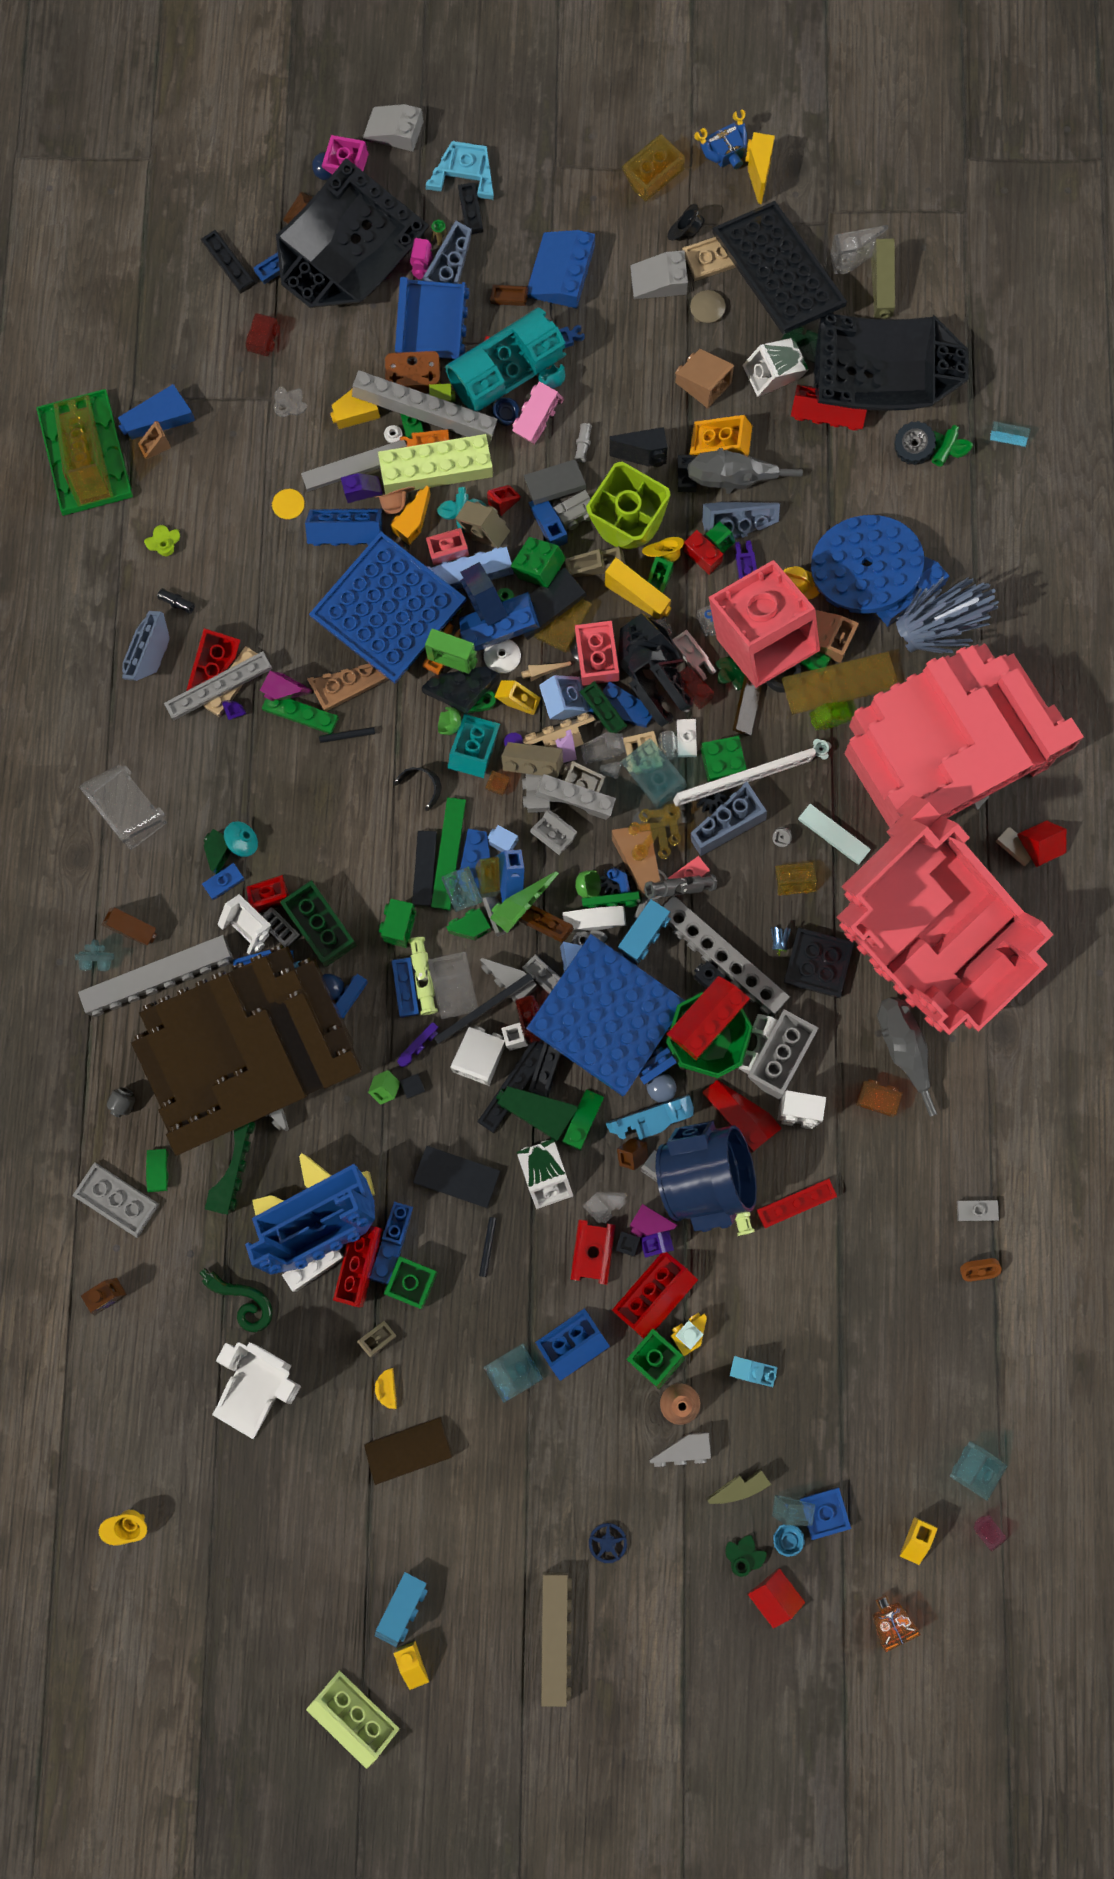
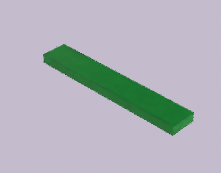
[431,797,466,911]

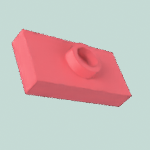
[668,856,710,879]

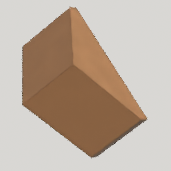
[138,421,171,459]

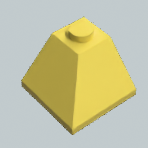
[299,1153,332,1188]

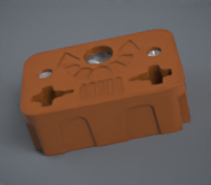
[385,351,441,393]

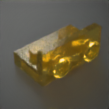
[775,862,817,895]

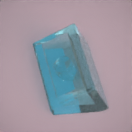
[990,421,1031,447]

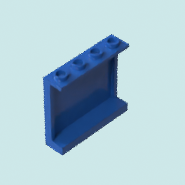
[395,277,469,360]

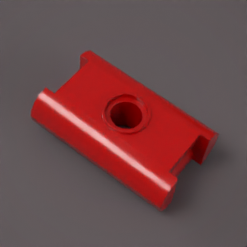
[570,1220,615,1285]

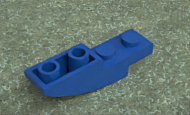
[370,1202,413,1285]

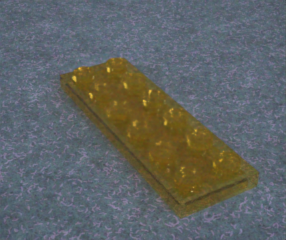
[782,651,898,715]

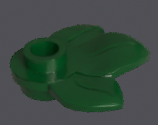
[715,657,745,691]
[725,1535,767,1577]

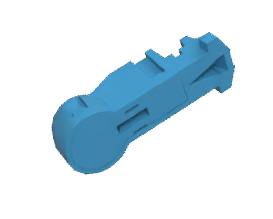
[606,1095,694,1139]

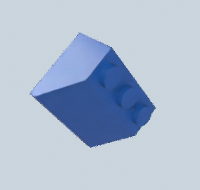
[535,1308,610,1381]

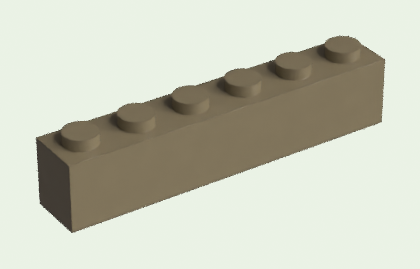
[541,1572,572,1707]

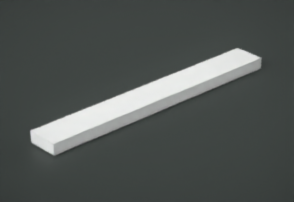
[673,748,816,806]

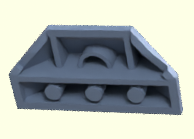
[122,611,170,681]

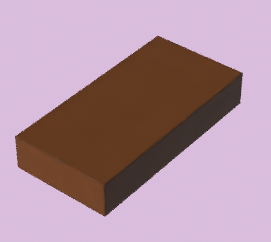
[490,285,528,306]

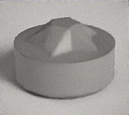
[772,827,792,847]

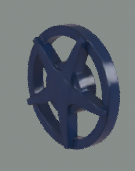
[589,1523,627,1563]

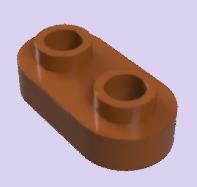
[960,1258,1002,1282]

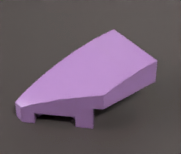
[555,729,577,763]

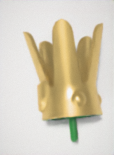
[431,220,448,247]

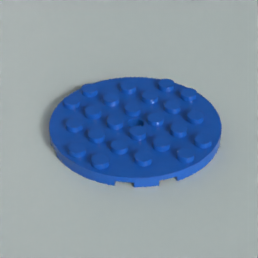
[811,515,924,613]

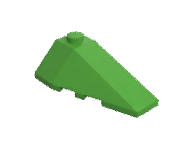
[490,871,559,933]

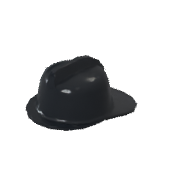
[667,203,705,241]

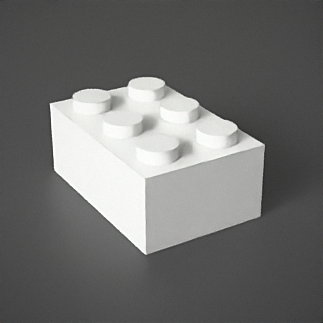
[777,1090,826,1129]

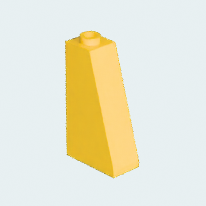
[605,557,672,621]

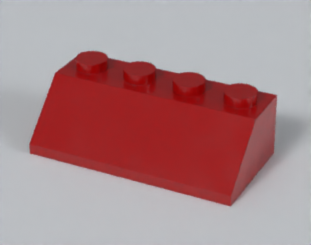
[791,385,867,431]
[667,976,750,1060]
[333,1226,383,1308]
[612,1252,698,1339]

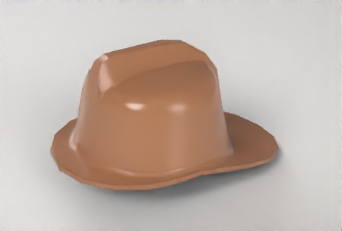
[375,487,415,514]

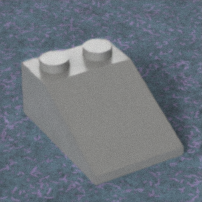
[363,104,423,152]
[630,250,688,299]

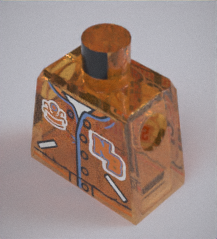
[872,1595,921,1652]

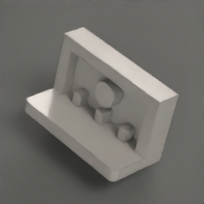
[530,809,577,855]

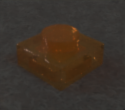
[485,771,510,796]

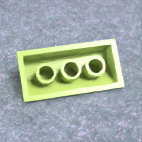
[306,1671,399,1769]

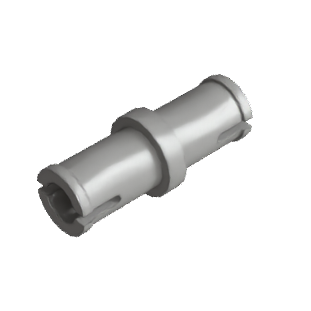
[575,423,592,462]

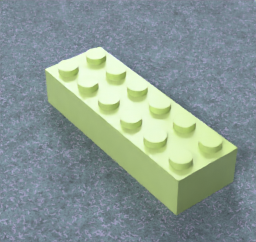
[378,434,493,495]

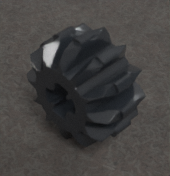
[695,782,727,815]
[600,865,632,895]

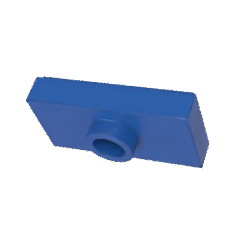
[202,863,245,900]

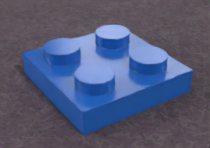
[799,1487,851,1540]

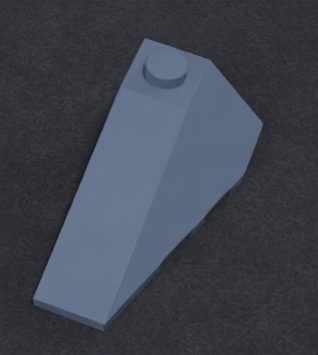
[702,502,780,545]

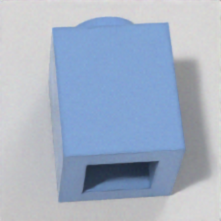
[488,825,519,852]

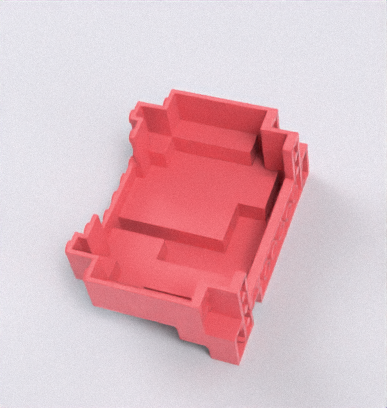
[844,643,1084,828]
[836,795,1053,1035]

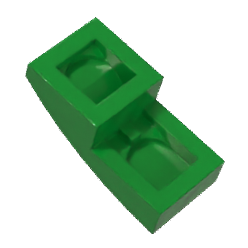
[146,1149,169,1192]

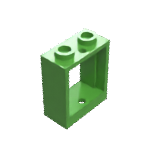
[425,629,478,674]

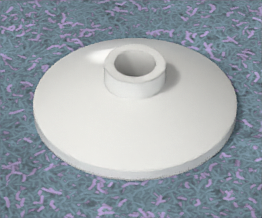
[484,639,521,674]

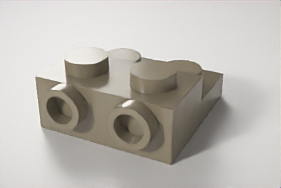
[560,761,605,805]

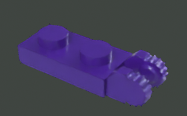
[735,540,757,579]
[398,1022,439,1067]

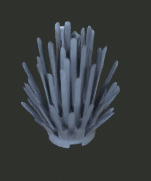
[896,577,999,653]

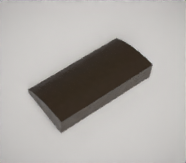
[364,1417,453,1485]

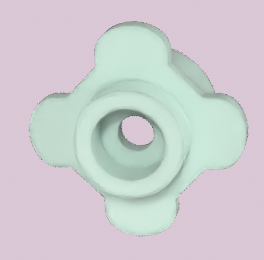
[813,739,831,760]

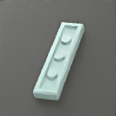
[798,804,871,865]

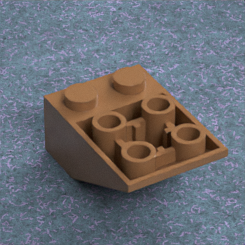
[815,610,859,663]

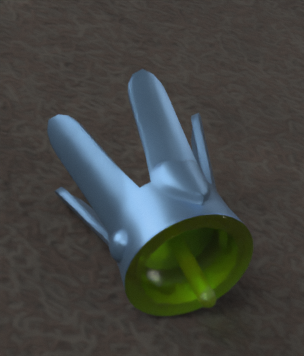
[771,927,791,956]

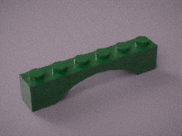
[205,1121,255,1215]

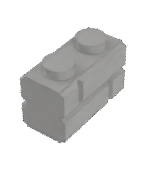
[553,490,591,530]

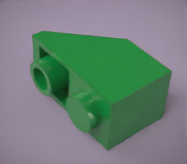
[446,908,492,941]

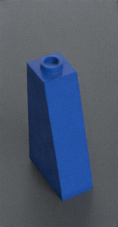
[118,384,195,440]

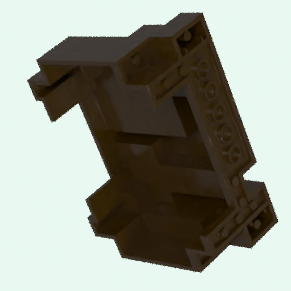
[131,944,362,1156]

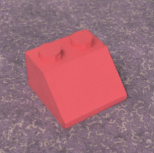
[426,528,469,566]

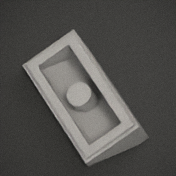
[483,897,510,937]

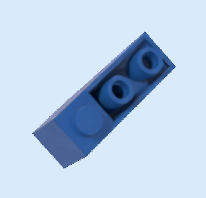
[528,501,568,547]
[495,850,524,903]

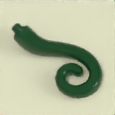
[199,1268,272,1332]

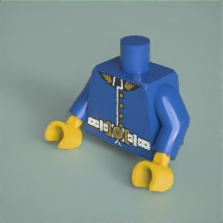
[694,109,747,169]

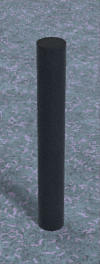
[319,727,375,743]
[479,1217,497,1277]

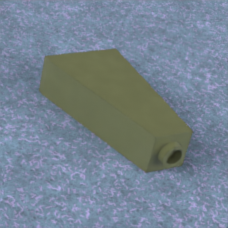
[871,239,895,319]

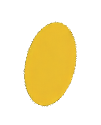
[272,489,305,519]

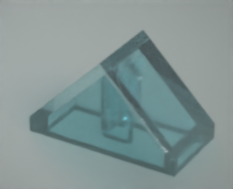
[772,1495,815,1526]

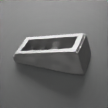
[262,907,300,947]

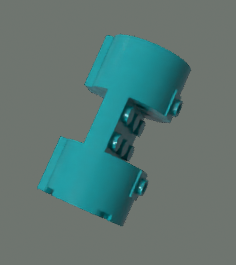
[445,307,566,412]

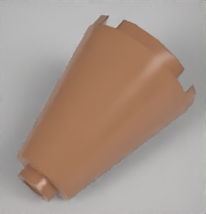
[660,1383,700,1425]

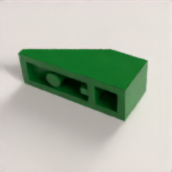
[563,1089,604,1151]

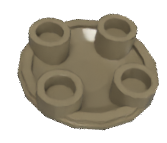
[690,290,726,323]

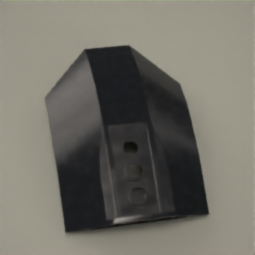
[276,158,429,308]
[814,313,969,411]

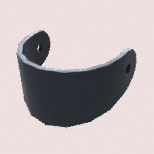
[394,767,442,811]

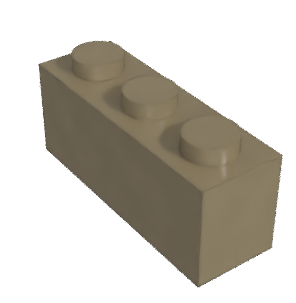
[502,742,563,778]

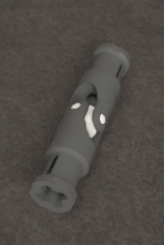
[644,874,717,899]

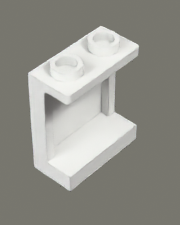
[217,894,271,955]

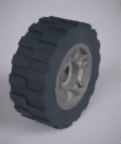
[895,421,936,465]

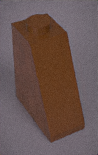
[101,907,157,945]

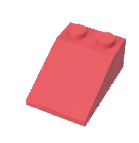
[575,621,619,686]

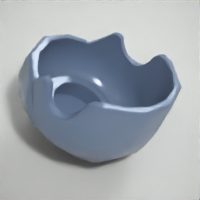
[646,1072,676,1102]

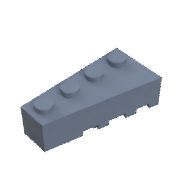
[422,221,471,284]
[691,781,767,856]

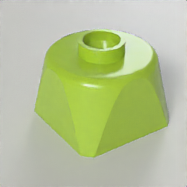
[586,461,670,549]

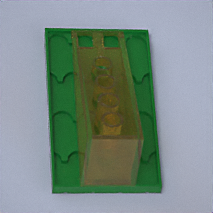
[36,389,133,516]

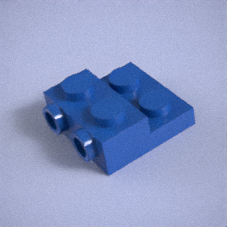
[638,1046,677,1085]

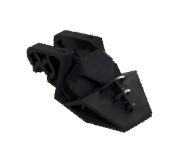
[618,613,694,727]

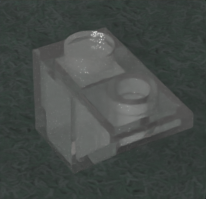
[583,1192,627,1224]

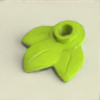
[144,525,180,556]

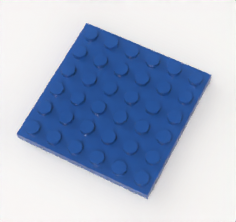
[309,532,467,684]
[526,934,685,1096]

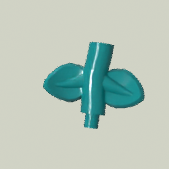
[437,487,488,533]

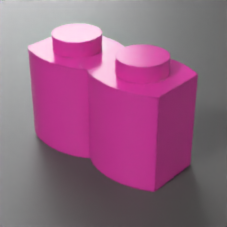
[410,238,433,279]

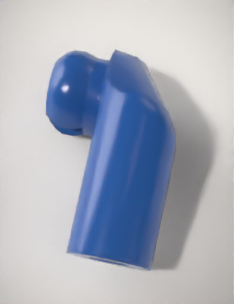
[607,868,630,893]

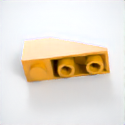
[391,486,431,545]

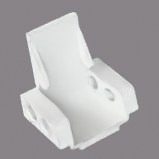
[212,1342,301,1439]

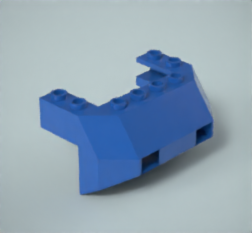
[245,1164,375,1274]

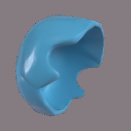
[773,1524,804,1557]

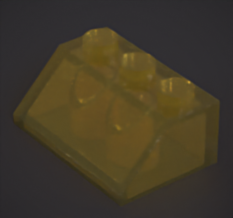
[622,133,685,202]

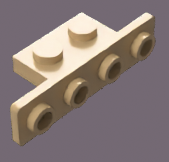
[522,713,595,748]

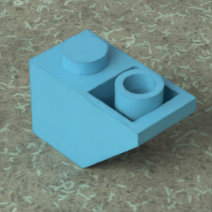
[730,1356,778,1387]

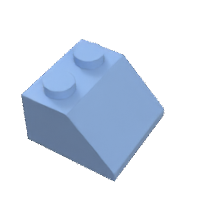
[539,675,590,720]

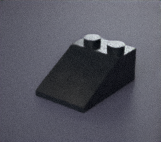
[609,427,668,467]

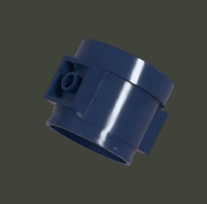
[656,1121,757,1232]

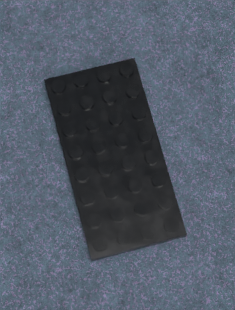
[712,201,847,335]

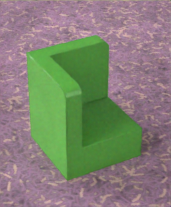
[368,1070,400,1105]

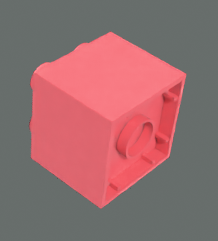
[709,560,820,688]

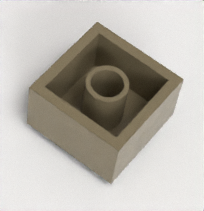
[455,501,510,549]

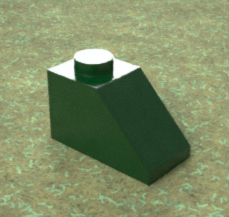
[203,829,232,875]

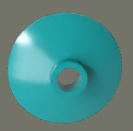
[224,821,258,857]

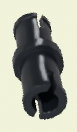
[157,588,195,614]

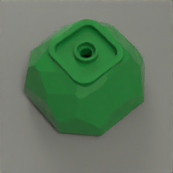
[666,992,753,1078]

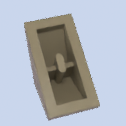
[357,1321,396,1357]

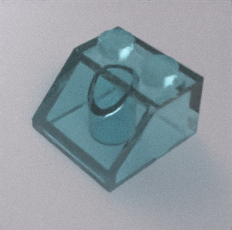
[483,1344,543,1403]
[949,1441,1008,1501]

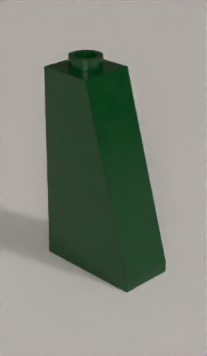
[496,1086,578,1141]

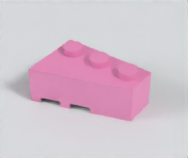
[512,381,564,444]

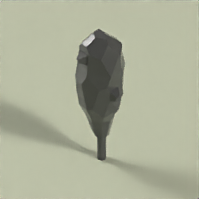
[688,448,803,494]
[877,997,937,1117]

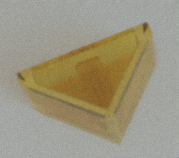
[475,856,500,894]

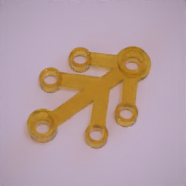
[628,804,682,861]

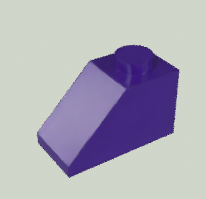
[341,473,383,503]

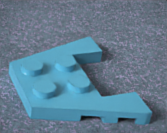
[426,141,494,200]

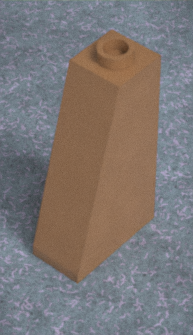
[612,824,660,898]

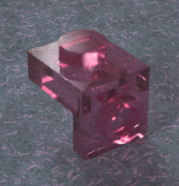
[973,1515,1007,1552]

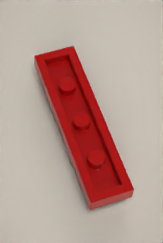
[756,1179,837,1229]

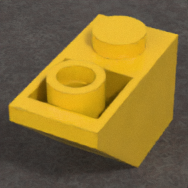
[670,1312,707,1356]
[899,1517,938,1565]

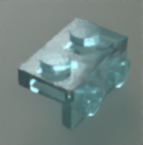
[442,866,483,912]

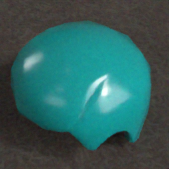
[538,364,565,389]

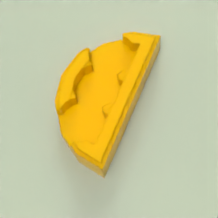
[375,1368,397,1409]

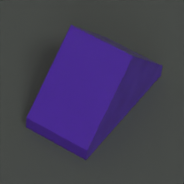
[640,1231,674,1258]

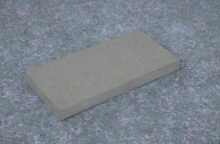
[72,1162,160,1238]

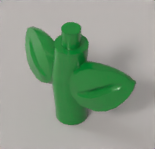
[932,425,973,467]

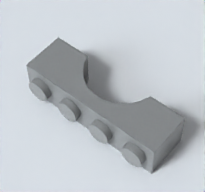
[535,774,616,820]

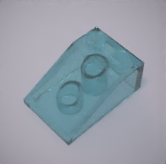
[621,738,687,809]

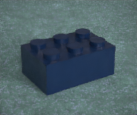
[460,562,508,626]

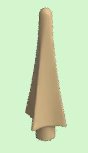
[521,661,572,681]

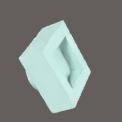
[675,1320,704,1350]

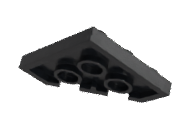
[421,666,500,714]

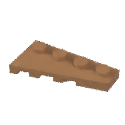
[307,664,389,711]

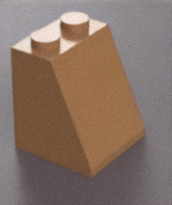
[675,349,734,408]

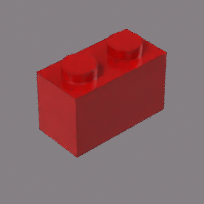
[683,530,723,575]

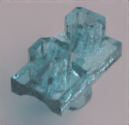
[75,940,114,971]

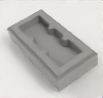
[957,1200,999,1221]

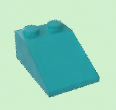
[448,714,500,778]

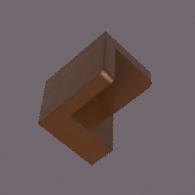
[617,1138,649,1170]

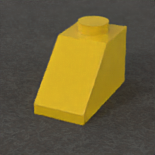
[495,680,541,715]
[393,1641,429,1690]

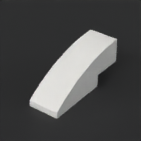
[563,906,626,933]

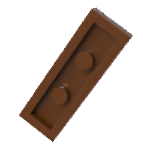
[519,905,574,943]

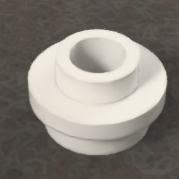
[384,425,402,443]

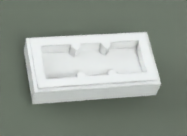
[677,719,697,757]

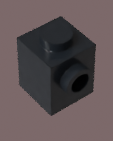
[694,961,725,989]

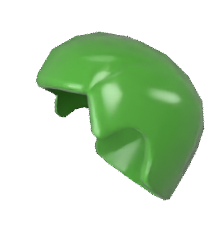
[438,707,462,735]
[575,870,601,898]

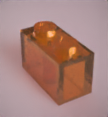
[855,1079,902,1117]

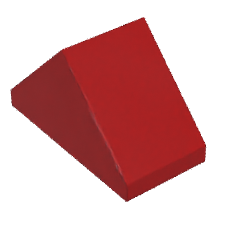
[487,485,521,516]

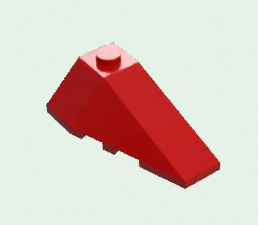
[186,628,240,691]
[702,1080,782,1153]

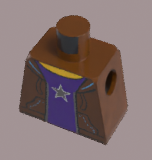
[81,1278,127,1315]

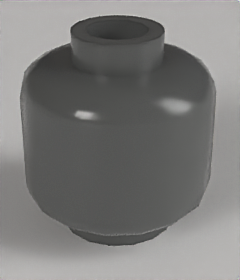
[107,1087,136,1117]

